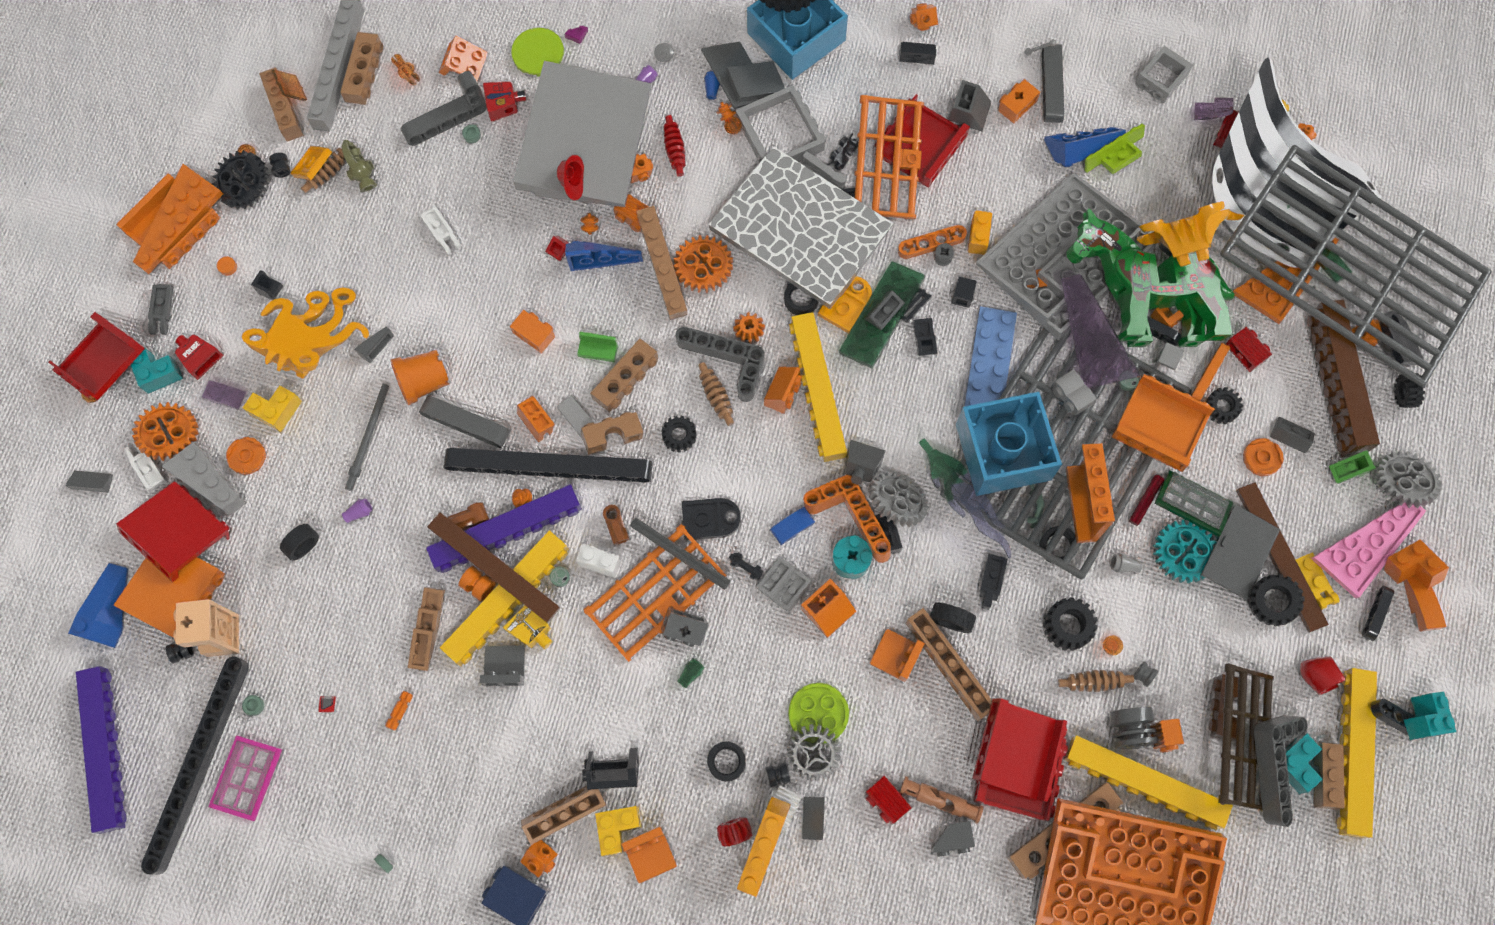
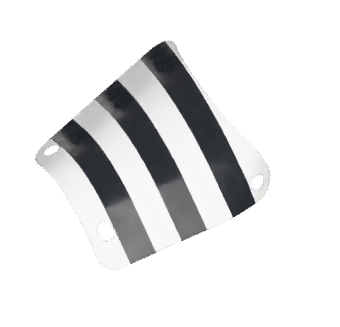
[1212,57,1380,268]

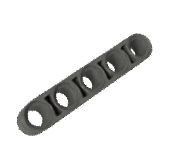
[1041,44,1064,123]
[419,395,510,448]

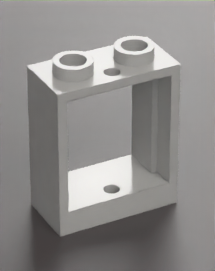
[1135,45,1193,103]

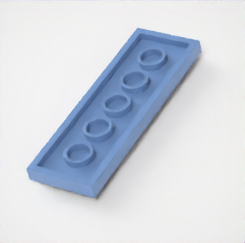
[964,306,1017,407]

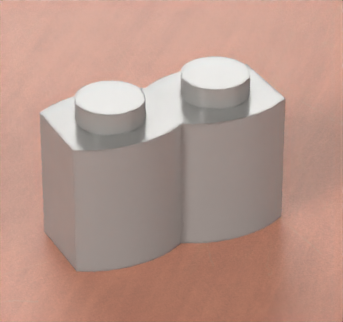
[1052,370,1096,416]

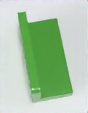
[577,332,618,363]

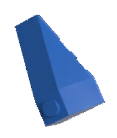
[1044,127,1126,167]
[565,241,643,271]
[68,563,128,648]

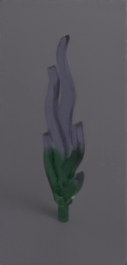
[919,438,1011,559]

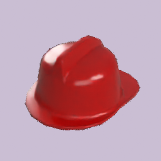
[557,155,584,201]

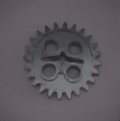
[212,150,270,209]

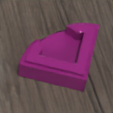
[564,26,588,44]

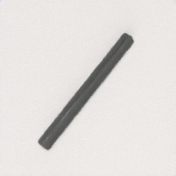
[630,518,730,590]

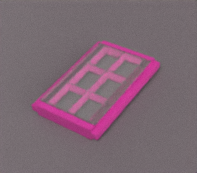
[208,735,282,821]

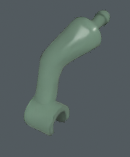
[1027,484,1045,528]

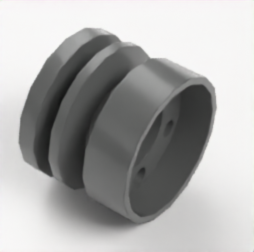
[1109,707,1159,750]

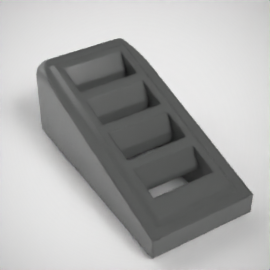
[354,326,394,363]

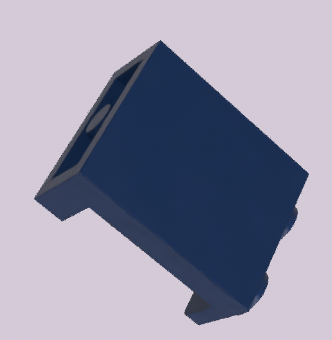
[481,865,549,925]

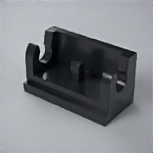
[873,514,903,554]

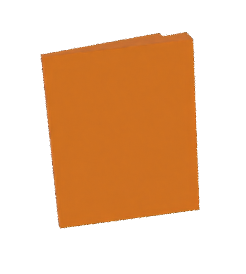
[1035,798,1227,925]

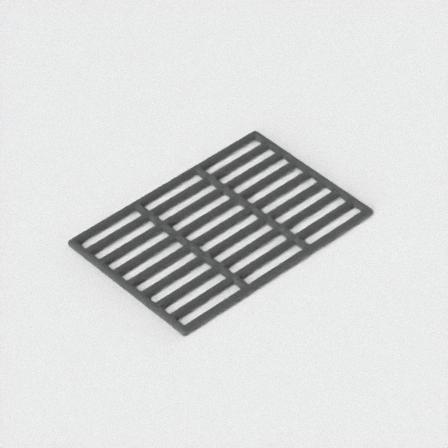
[1220,145,1492,387]
[940,324,1192,580]

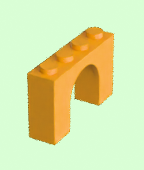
[737,797,791,897]

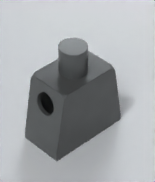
[845,440,886,485]

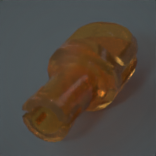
[391,54,420,86]

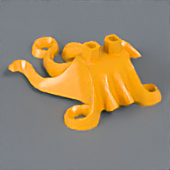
[1137,201,1245,267]
[242,287,369,379]

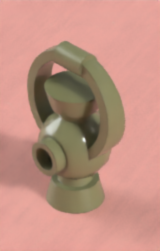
[342,140,377,192]

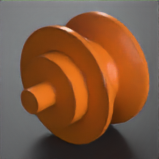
[716,102,735,123]
[580,213,599,235]
[512,488,532,508]

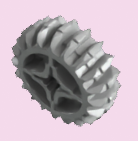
[787,724,842,781]

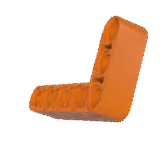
[803,475,891,563]

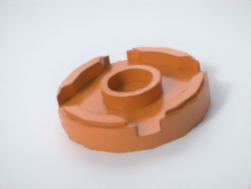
[226,437,266,475]
[1243,438,1284,476]

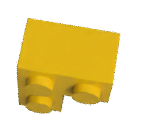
[242,385,302,432]
[595,806,642,856]

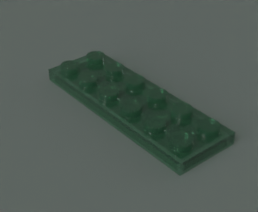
[839,261,925,369]

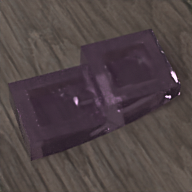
[1194,97,1233,120]
[202,380,246,410]

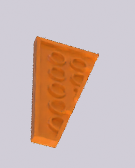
[133,164,223,274]
[1233,237,1339,324]

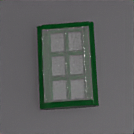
[1154,470,1233,537]

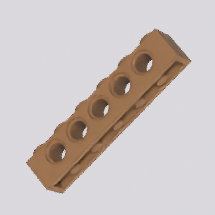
[905,608,992,722]
[1007,782,1123,880]

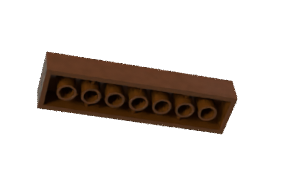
[1307,299,1380,458]

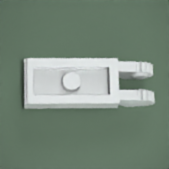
[420,206,461,255]
[124,445,167,492]

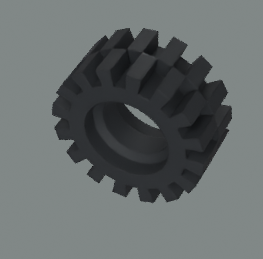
[1394,373,1425,408]
[1206,387,1243,424]
[661,415,696,452]

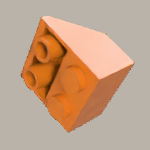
[764,367,802,414]
[801,578,856,638]

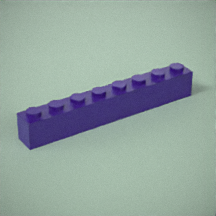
[426,484,582,573]
[75,666,127,834]

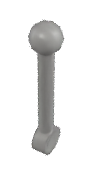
[1024,39,1056,56]

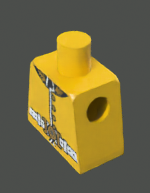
[503,606,553,650]

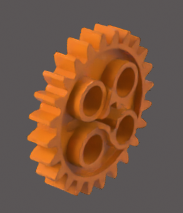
[673,235,733,293]
[132,402,199,461]

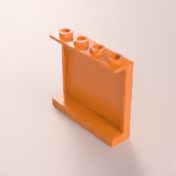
[116,173,221,269]
[1112,374,1215,472]
[1066,443,1115,543]
[114,557,225,638]

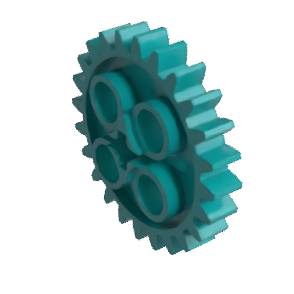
[1153,520,1216,584]

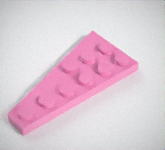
[1311,502,1426,598]

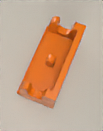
[517,396,555,442]

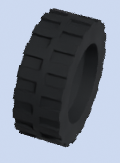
[930,602,976,633]

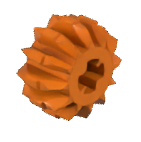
[733,312,765,344]

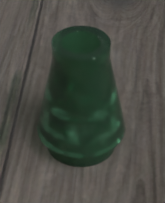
[677,658,705,688]

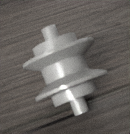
[654,43,674,62]

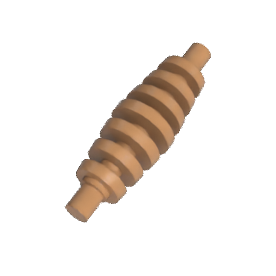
[300,148,345,194]
[698,362,734,426]
[1058,670,1134,692]

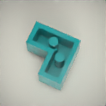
[131,347,183,394]
[1404,691,1457,740]
[1285,733,1323,794]

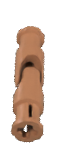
[899,776,984,824]

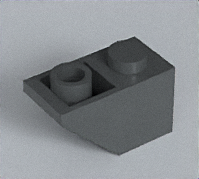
[931,821,975,857]

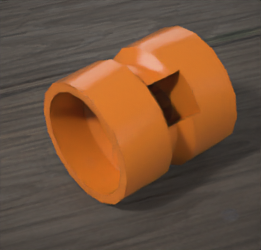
[458,565,496,602]

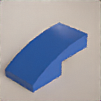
[770,507,815,545]

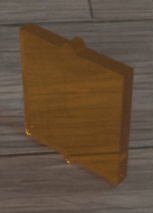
[271,69,307,101]

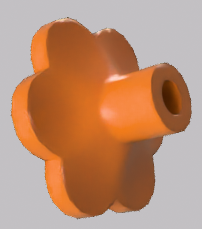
[1298,123,1317,140]

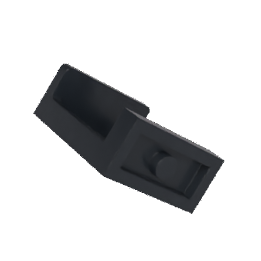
[582,748,639,790]

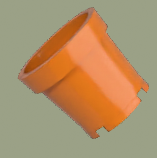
[390,349,450,406]

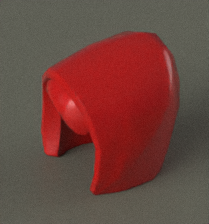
[1300,656,1346,695]

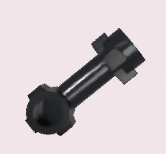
[729,552,764,581]

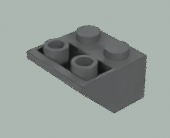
[949,80,991,132]

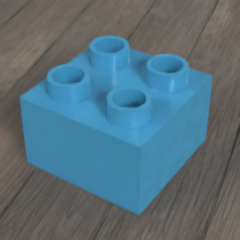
[747,0,848,80]
[955,392,1062,496]

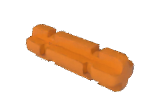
[385,691,413,730]

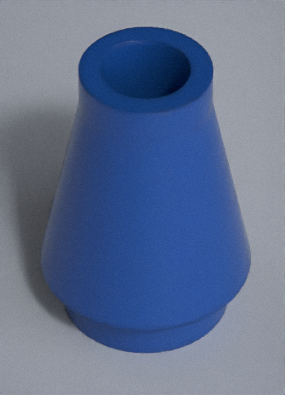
[704,71,720,100]

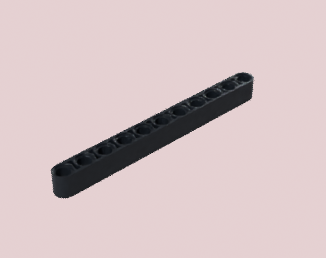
[443,448,653,483]
[141,656,249,875]

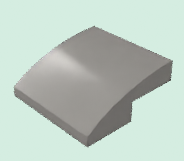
[756,557,813,613]

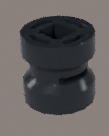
[269,153,291,178]
[165,643,194,664]
[766,762,791,787]

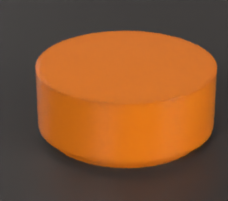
[217,256,237,276]

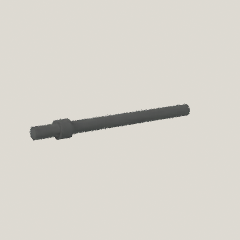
[345,384,389,491]

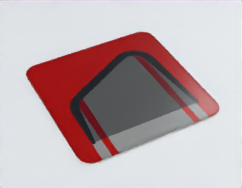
[318,696,336,712]

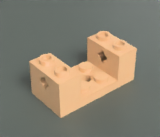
[173,599,239,657]

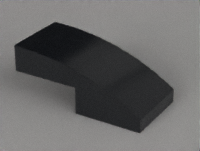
[913,318,938,356]

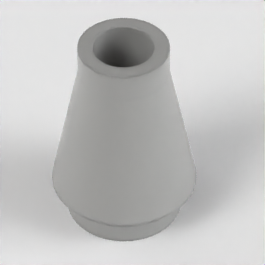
[1111,553,1142,573]

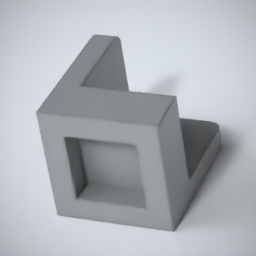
[1154,343,1184,370]

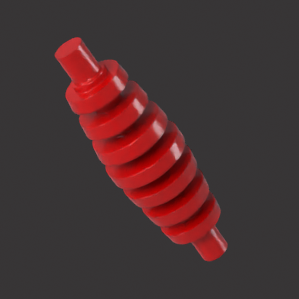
[663,115,686,177]

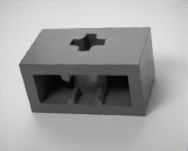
[661,607,708,647]

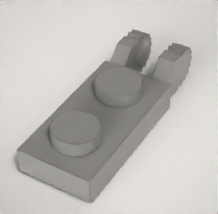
[801,152,847,189]

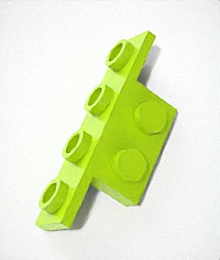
[1084,123,1145,174]

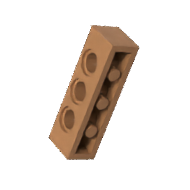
[340,32,383,105]
[259,67,304,142]
[590,338,658,413]
[521,786,606,845]

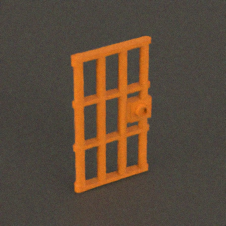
[854,95,924,219]
[583,524,727,662]

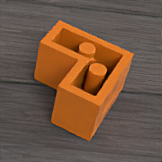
[1384,539,1449,589]

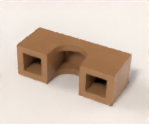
[581,412,643,455]
[1313,743,1345,810]

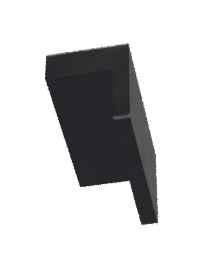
[899,42,937,65]

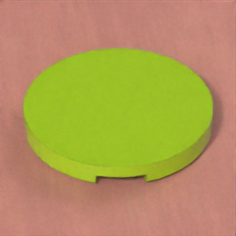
[511,28,564,77]
[788,683,849,745]

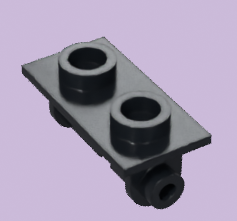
[827,133,859,171]

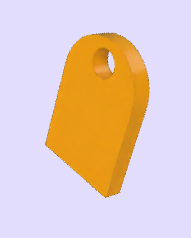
[818,276,872,334]

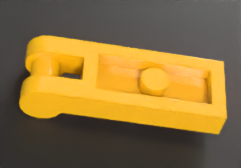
[1295,552,1340,610]

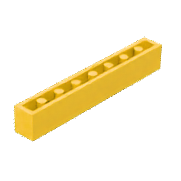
[788,312,847,462]
[440,530,569,667]
[1337,668,1377,838]
[1063,735,1233,831]

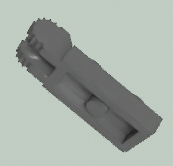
[148,285,174,335]

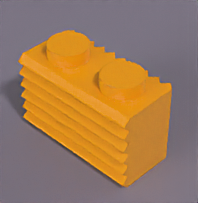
[967,210,992,255]

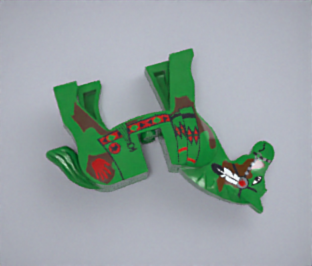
[1066,209,1235,347]

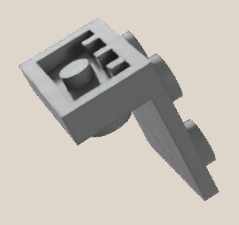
[479,645,525,686]

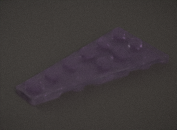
[1061,274,1141,389]

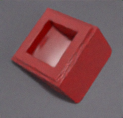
[545,236,569,261]

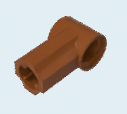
[448,502,489,530]
[603,505,630,545]

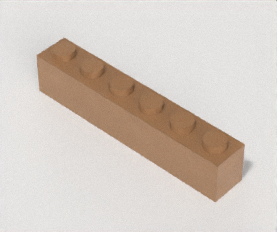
[636,206,687,320]

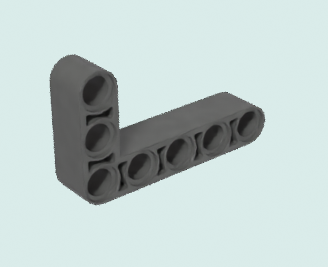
[400,71,487,146]
[675,327,765,402]
[1254,715,1308,827]

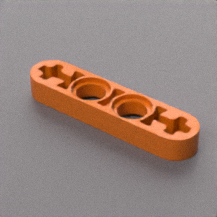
[898,225,967,259]
[1191,343,1230,401]

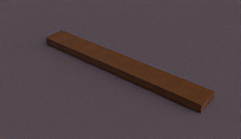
[1236,482,1329,633]
[427,512,560,623]

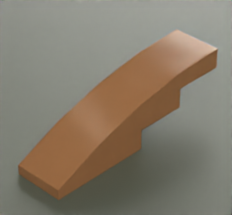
[408,587,445,671]

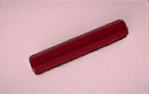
[1129,474,1164,526]

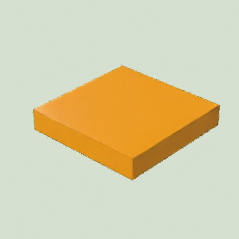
[290,146,332,180]

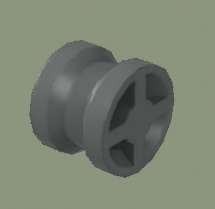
[934,243,954,266]
[1133,662,1158,687]

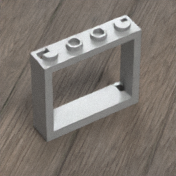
[735,85,826,163]

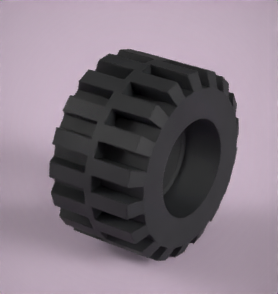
[1249,574,1305,626]
[1043,597,1098,651]

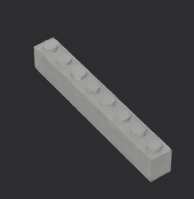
[307,0,365,132]

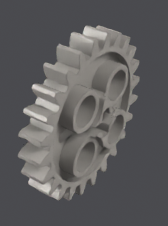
[1375,450,1443,508]
[868,472,929,527]

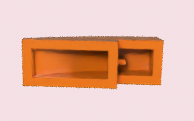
[1404,575,1447,632]

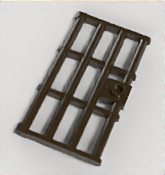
[1218,663,1274,811]

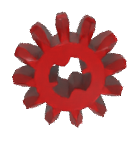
[717,817,753,847]

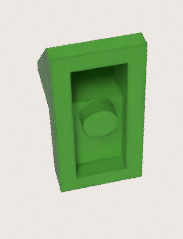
[1329,450,1375,484]

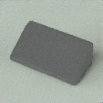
[864,290,905,330]
[1270,417,1315,453]
[66,470,113,493]
[802,797,825,840]

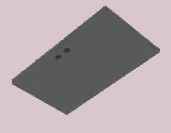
[701,41,764,109]
[1201,504,1280,601]

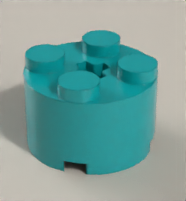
[832,535,872,579]

